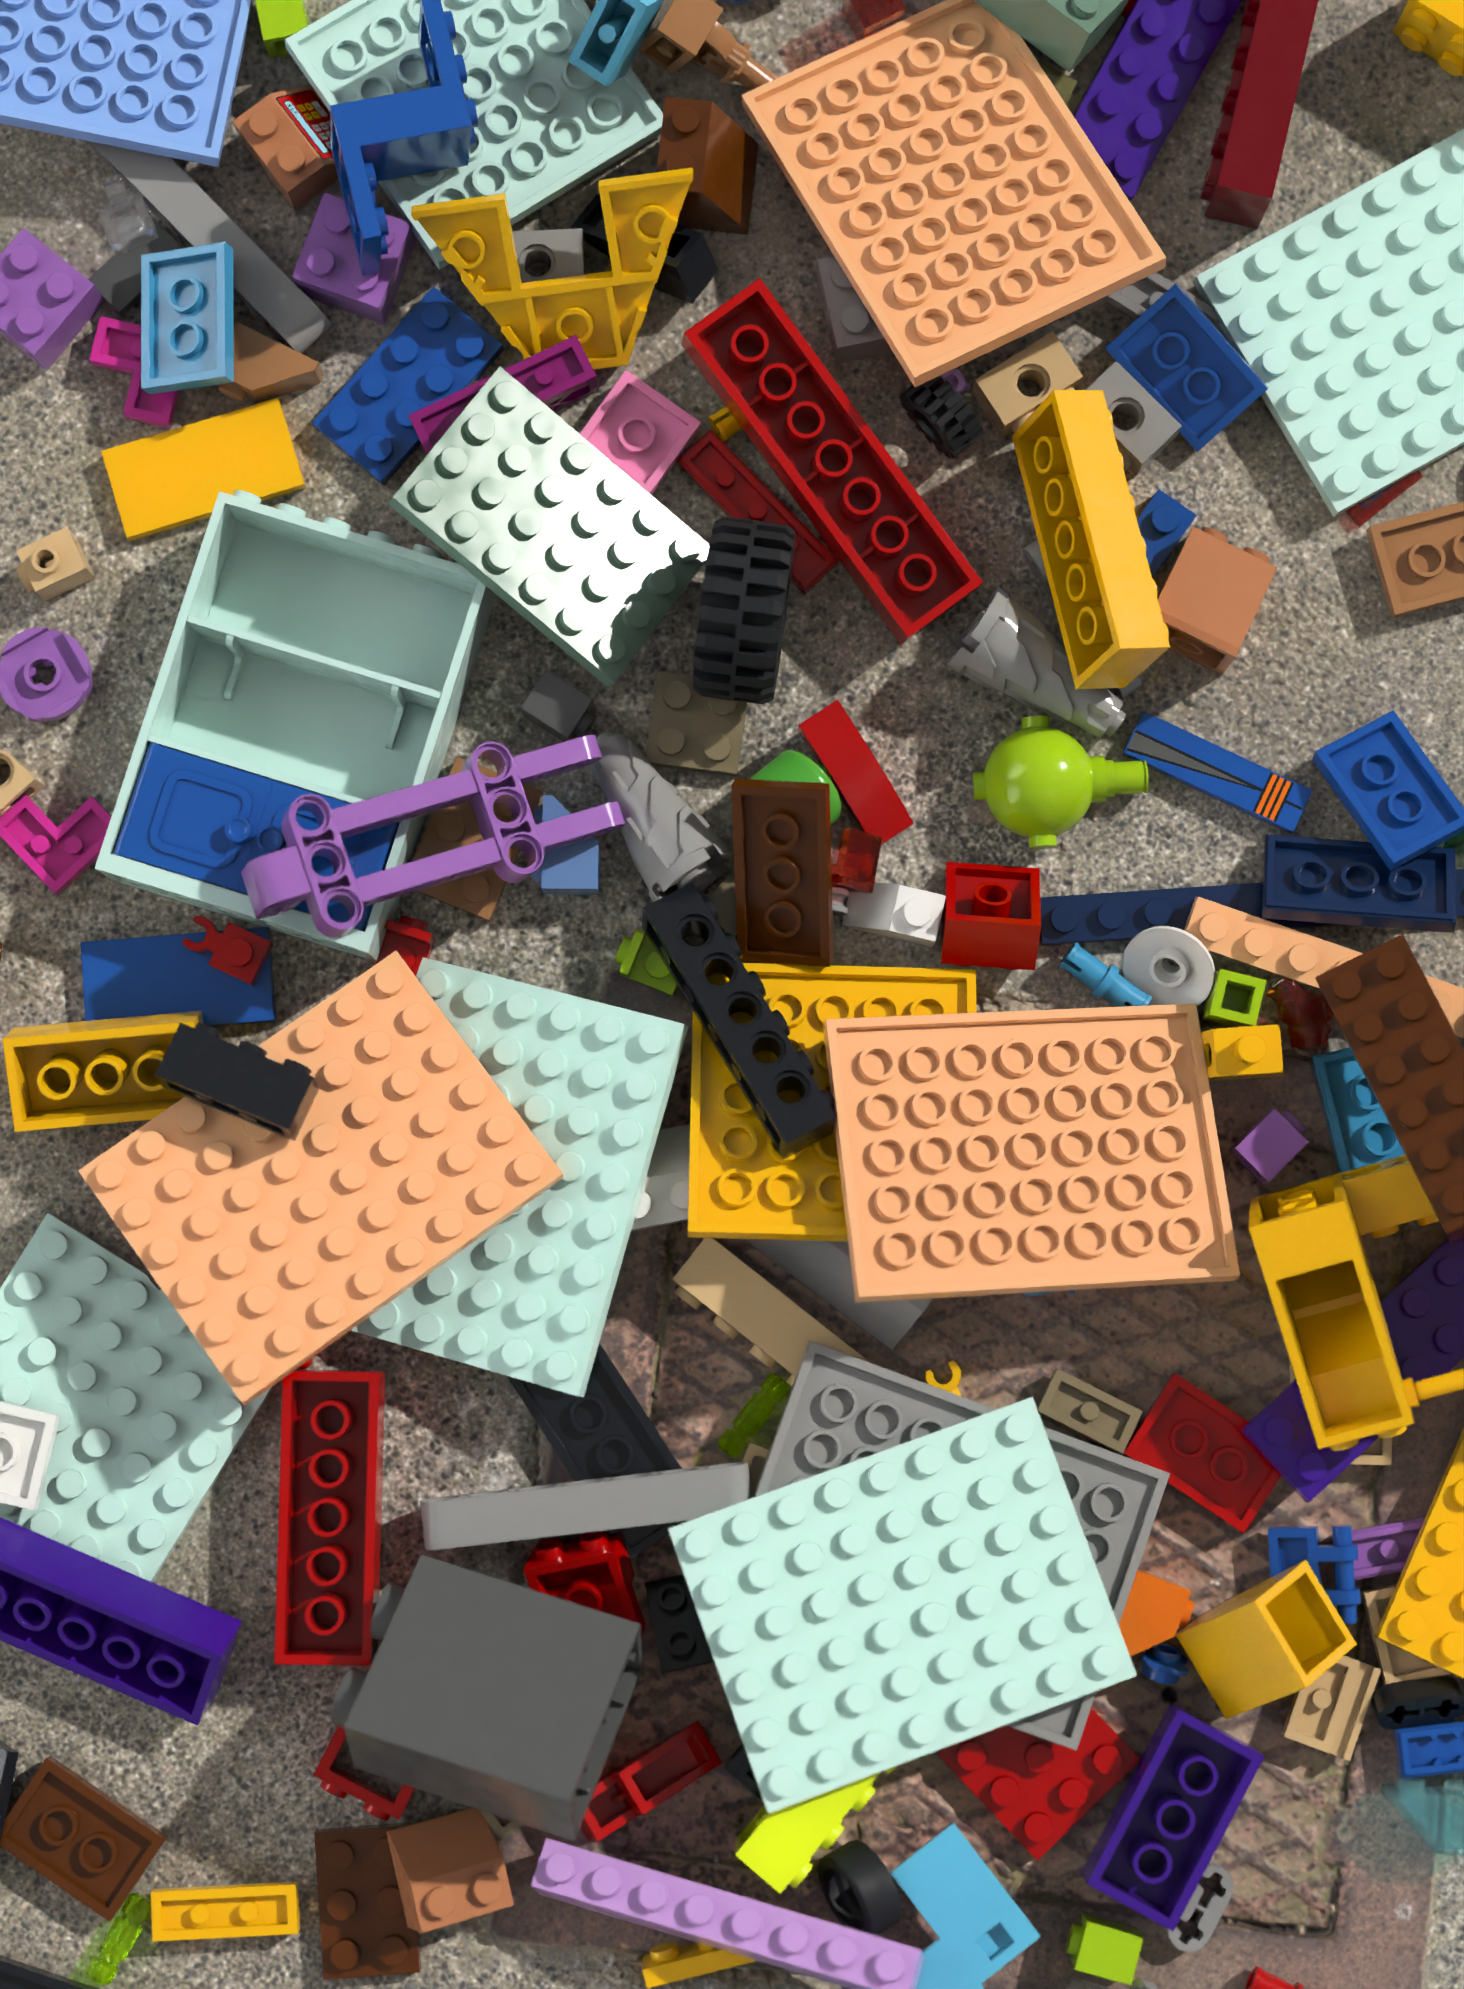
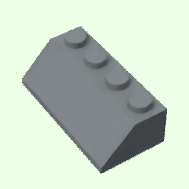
[744,1239,933,1350]

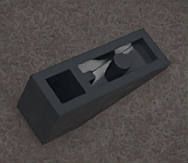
[571,194,718,304]

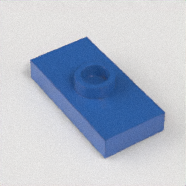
[1393,1719,1464,1779]

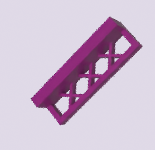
[408,335,599,455]

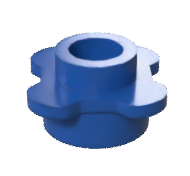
[1141,1643,1189,1685]

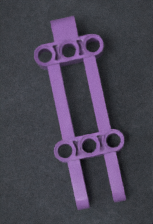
[241,735,626,938]

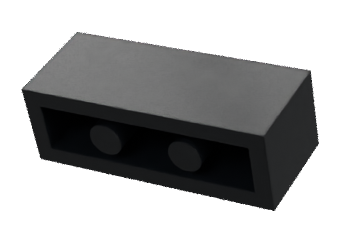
[155,1023,319,1141]

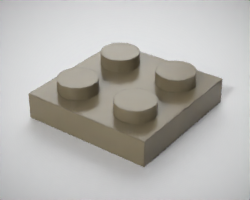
[645,670,747,777]

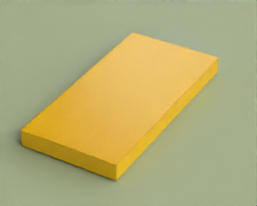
[101,398,306,541]

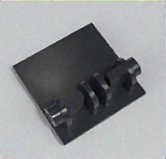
[645,1574,714,1674]

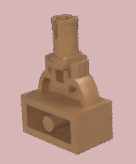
[638,0,779,91]

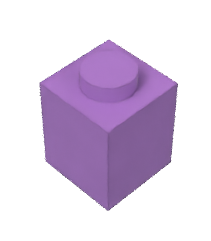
[1228,1108,1309,1184]

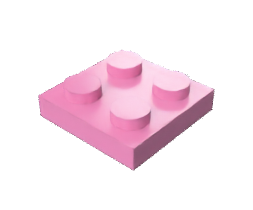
[579,370,702,495]

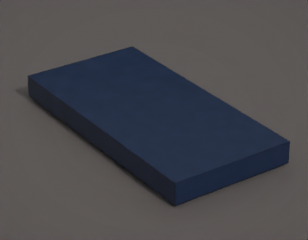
[1262,834,1456,933]

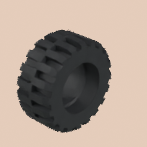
[693,516,796,705]

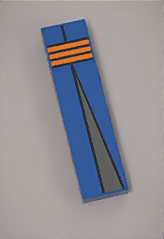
[1122,711,1313,834]

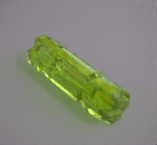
[717,1373,790,1458]
[86,1892,151,1986]

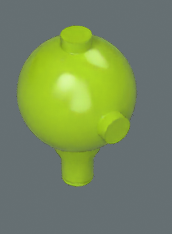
[972,715,1149,850]

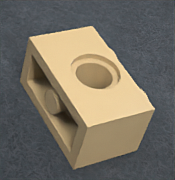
[971,331,1083,438]

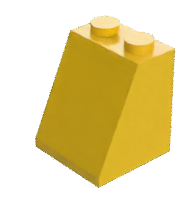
[1176,1560,1357,1719]

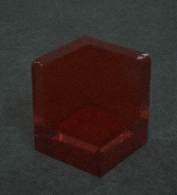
[842,0,906,41]
[831,828,882,893]

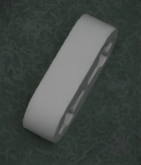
[1165,1861,1234,1952]

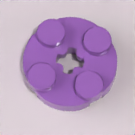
[0,627,93,723]

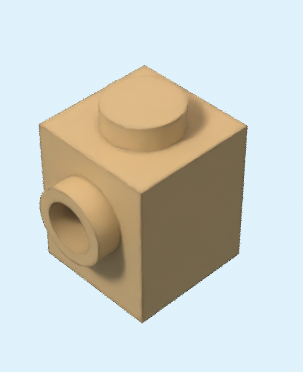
[16,527,95,602]

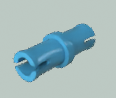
[1058,942,1152,1007]

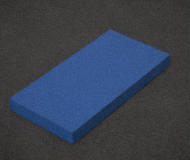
[80,927,276,1027]

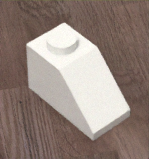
[841,880,946,948]

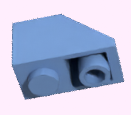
[533,795,601,895]

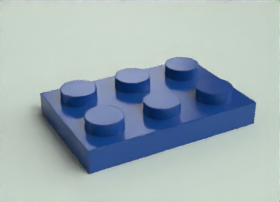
[1105,283,1269,452]
[1312,710,1464,871]

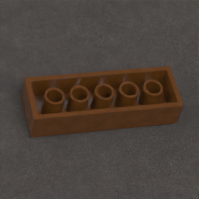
[1315,934,1464,1243]

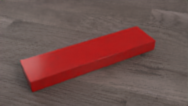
[677,429,839,595]

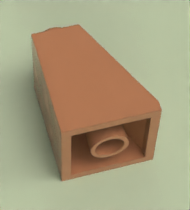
[1157,526,1278,675]

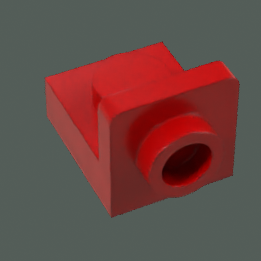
[375,915,436,976]

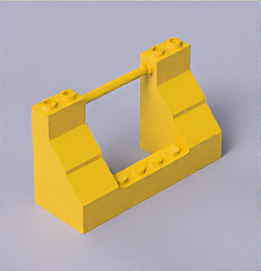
[1249,1154,1464,1451]

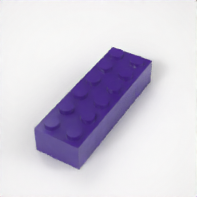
[0,1517,242,1726]

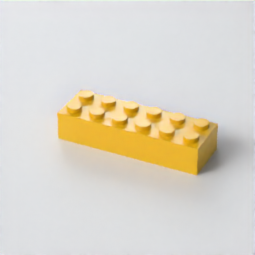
[1012,390,1170,690]

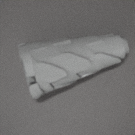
[945,587,1126,738]
[588,731,734,902]

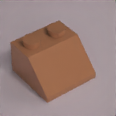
[386,1807,514,1933]

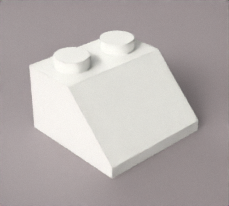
[631,1124,690,1231]

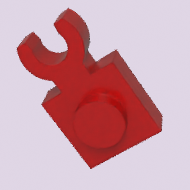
[182,916,273,986]

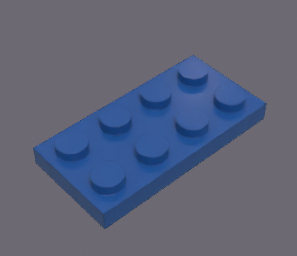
[312,286,504,486]

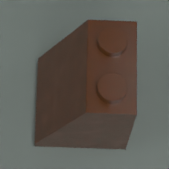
[656,96,759,235]

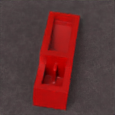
[798,699,914,850]
[580,1721,722,1843]

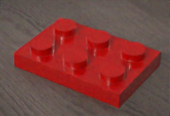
[1123,1373,1281,1533]

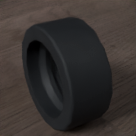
[818,1840,902,1936]

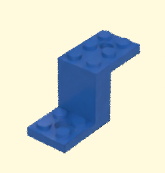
[330,0,478,276]

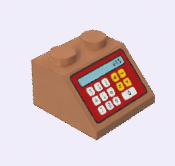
[232,84,338,211]

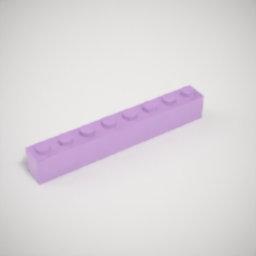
[531,1838,924,1989]

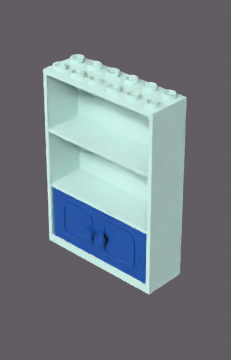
[95,490,497,962]

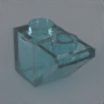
[1381,1777,1464,1855]

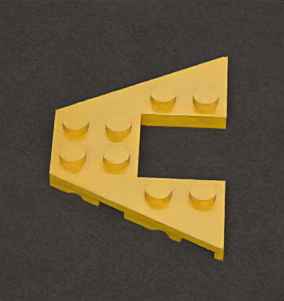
[411,167,693,370]

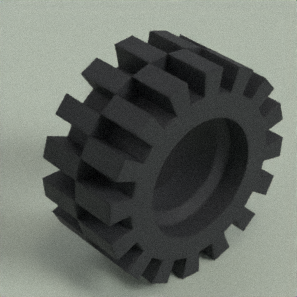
[899,375,983,459]

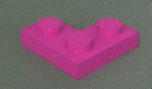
[89,316,181,429]
[0,794,112,896]

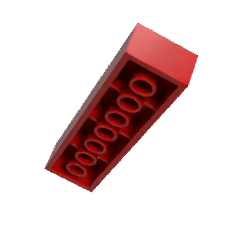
[681,278,983,645]

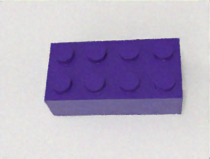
[1081,1702,1265,1932]

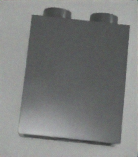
[331,1555,644,1841]

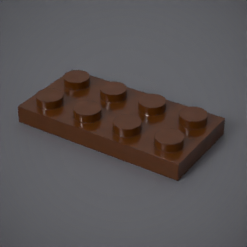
[731,778,834,967]

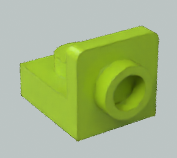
[615,929,678,997]

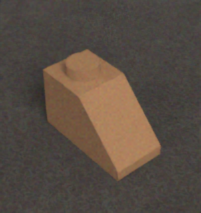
[218,322,324,403]

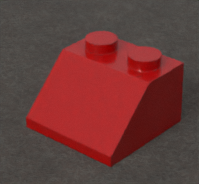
[941,862,1041,970]

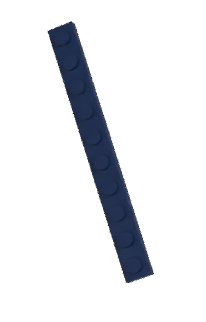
[1040,869,1464,946]

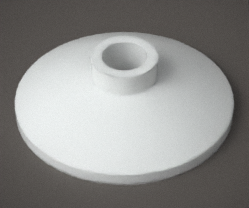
[1122,926,1215,1006]

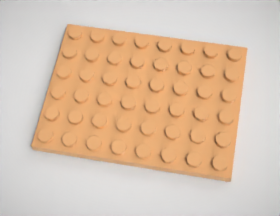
[741,0,1167,387]
[78,951,564,1406]
[823,1003,1240,1303]

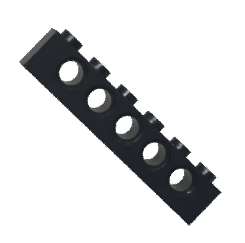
[642,883,837,1160]

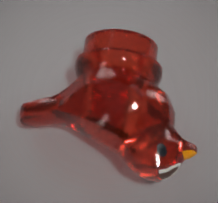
[1266,978,1333,1048]

